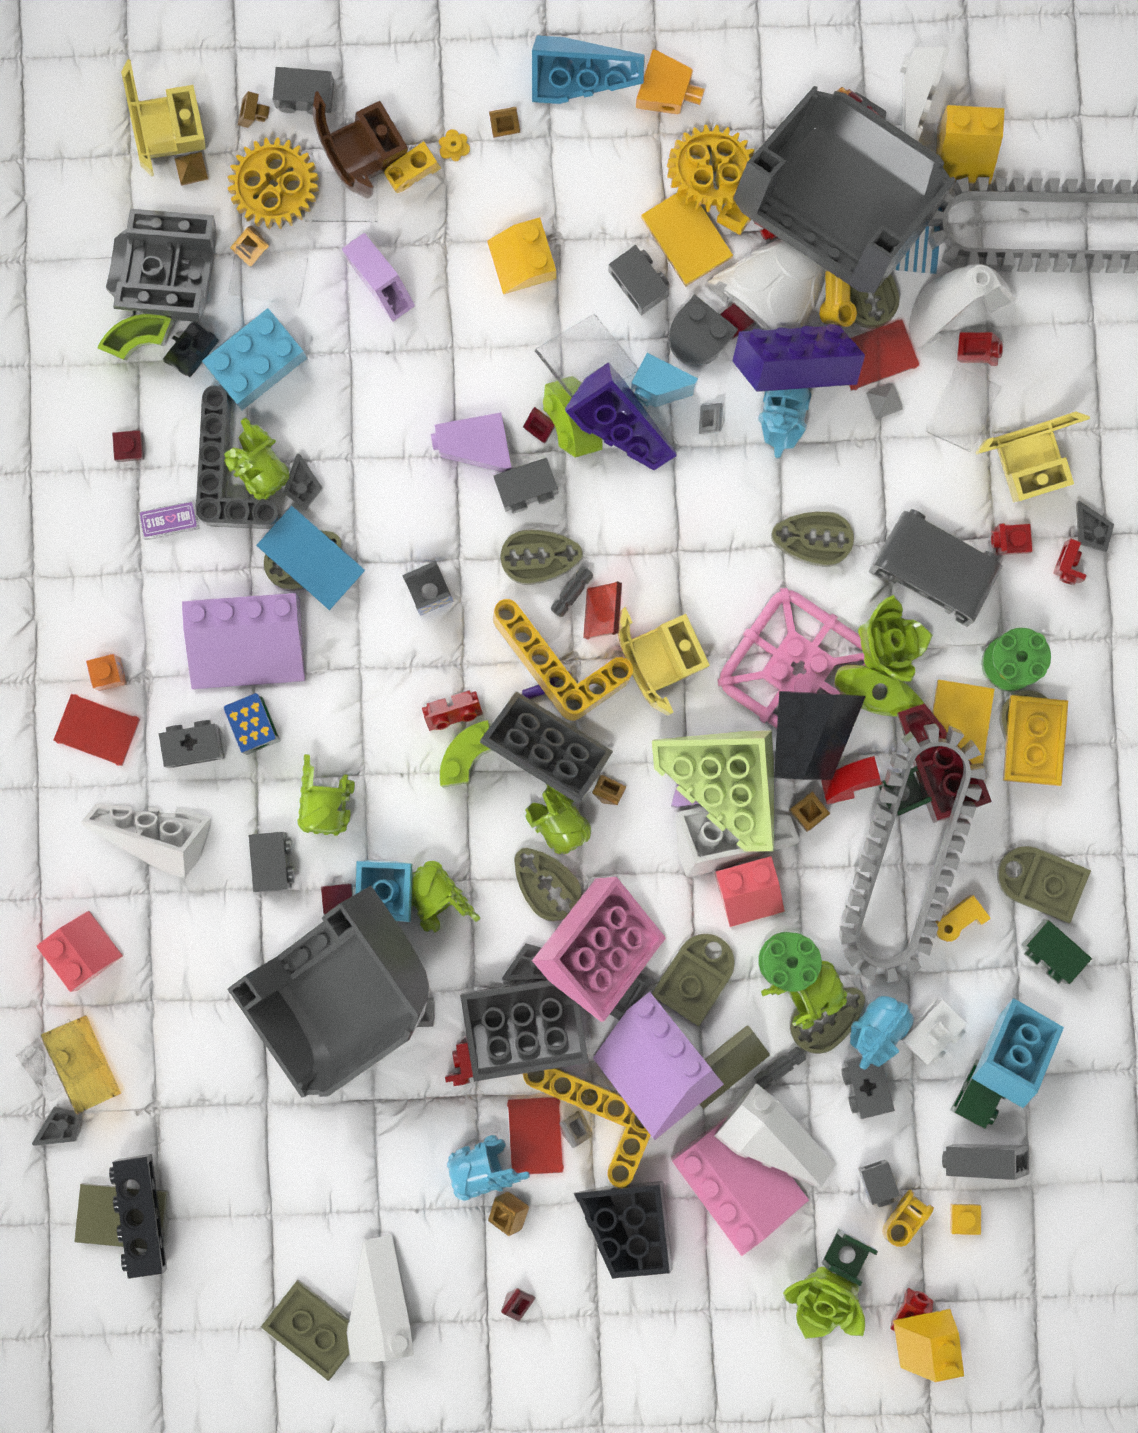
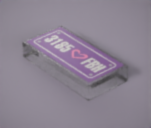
[138,500,200,540]

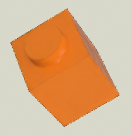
[86,654,127,691]

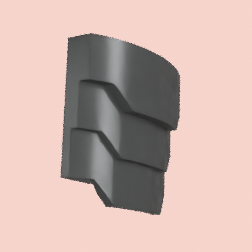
[106,208,216,322]

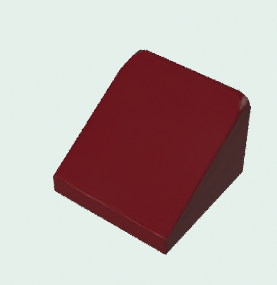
[720,303,757,339]
[321,884,352,915]

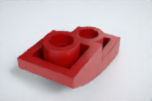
[821,756,882,805]

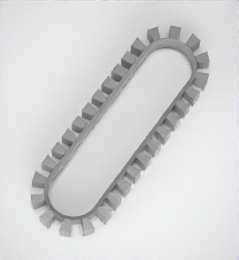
[927,177,1138,274]
[839,724,985,983]

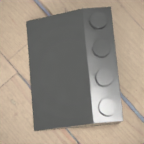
[480,691,613,804]
[460,979,589,1082]

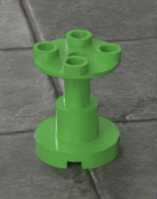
[981,628,1051,692]
[758,932,822,992]

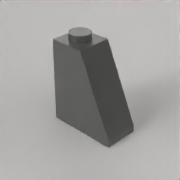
[942,1144,1029,1180]

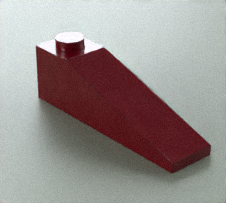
[897,703,992,824]

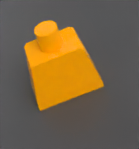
[636,49,705,114]

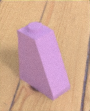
[342,233,415,322]
[431,412,512,472]

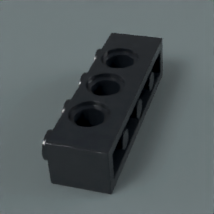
[109,1154,167,1279]

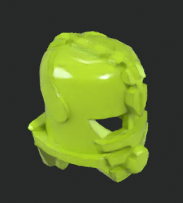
[224,418,290,500]
[297,754,355,836]
[525,784,591,855]
[411,861,481,933]
[761,961,847,1030]

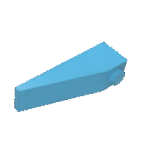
[532,35,645,104]

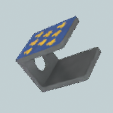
[402,561,454,616]

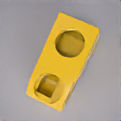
[384,141,442,193]
[935,895,991,942]

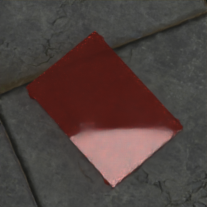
[849,319,920,391]
[583,581,622,640]
[53,694,141,766]
[507,1097,564,1174]

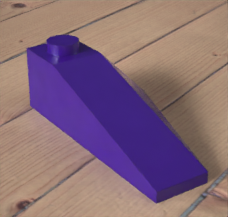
[565,362,677,471]

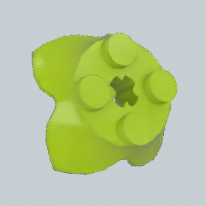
[858,595,933,682]
[783,1267,865,1339]

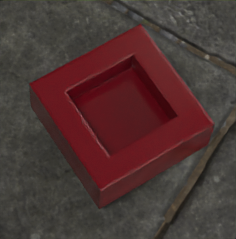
[112,430,144,462]

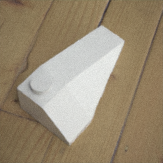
[675,807,800,877]
[714,1083,836,1188]

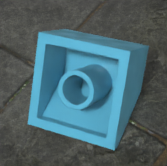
[631,353,698,407]
[355,860,413,922]

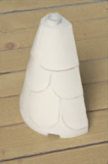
[705,238,826,330]
[909,264,1016,352]

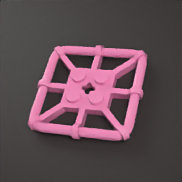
[717,587,866,729]

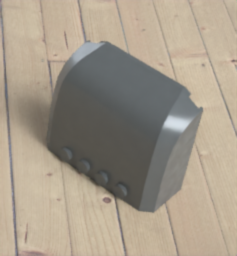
[733,86,956,293]
[227,886,429,1098]

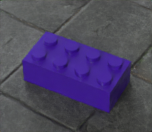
[732,324,865,392]

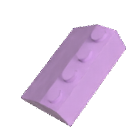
[182,593,305,689]
[593,992,724,1140]

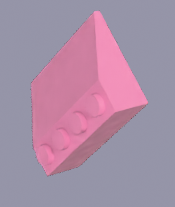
[532,877,666,1022]
[671,1114,809,1256]

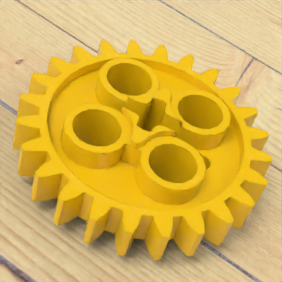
[667,125,754,212]
[227,137,319,230]

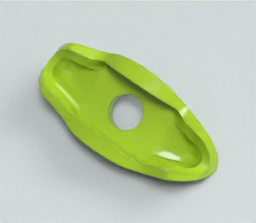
[834,665,924,717]

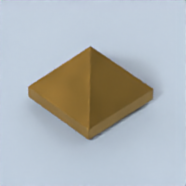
[489,107,521,138]
[174,152,208,186]
[592,775,626,805]

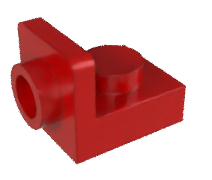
[957,332,1003,366]
[991,523,1033,556]
[1053,538,1087,585]
[445,1042,473,1086]
[890,1288,933,1331]

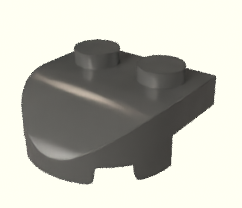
[669,294,738,366]

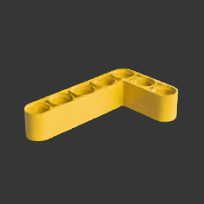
[493,599,633,721]
[523,1068,651,1188]

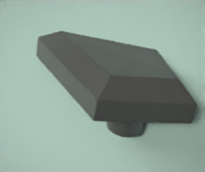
[283,453,323,510]
[1076,501,1114,552]
[502,943,546,980]
[32,1106,83,1146]

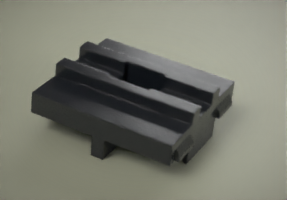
[163,322,219,378]

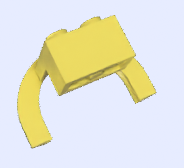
[121,59,206,177]
[975,411,1090,503]
[617,607,710,716]

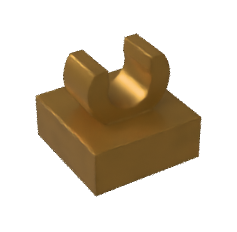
[238,91,270,128]

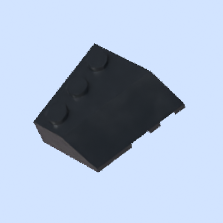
[774,691,866,780]
[574,1181,673,1279]

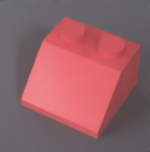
[714,856,785,927]
[36,911,123,992]

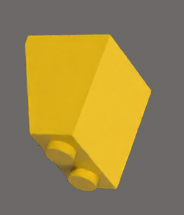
[936,105,1005,185]

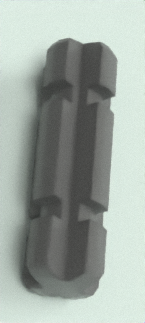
[551,567,594,617]
[754,1047,806,1090]

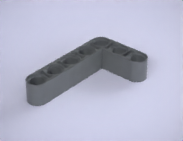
[196,385,281,529]

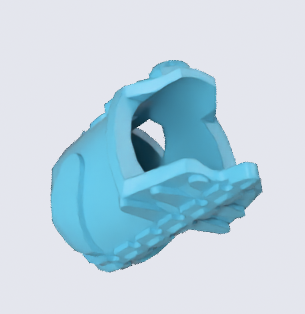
[758,388,812,459]
[850,996,914,1070]
[447,1135,530,1201]

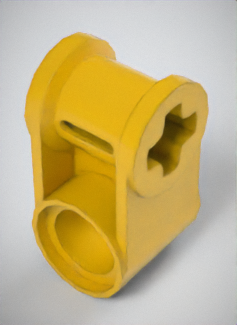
[882,1189,934,1247]

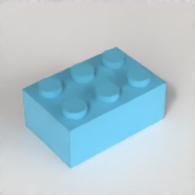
[202,308,307,411]
[972,998,1064,1108]

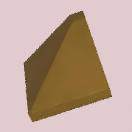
[230,225,269,267]

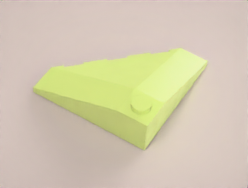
[652,730,774,851]

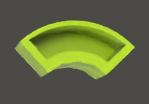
[97,314,175,361]
[543,377,603,458]
[439,720,493,788]

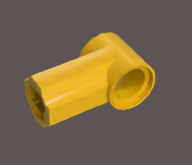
[819,270,857,327]

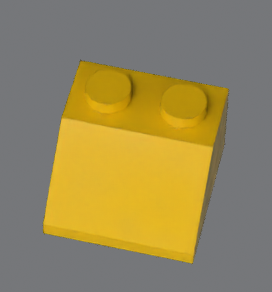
[487,217,557,295]
[893,1309,964,1382]

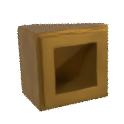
[789,791,831,832]
[488,1192,529,1236]

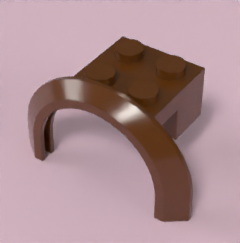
[313,91,408,199]

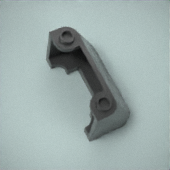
[868,509,1002,627]

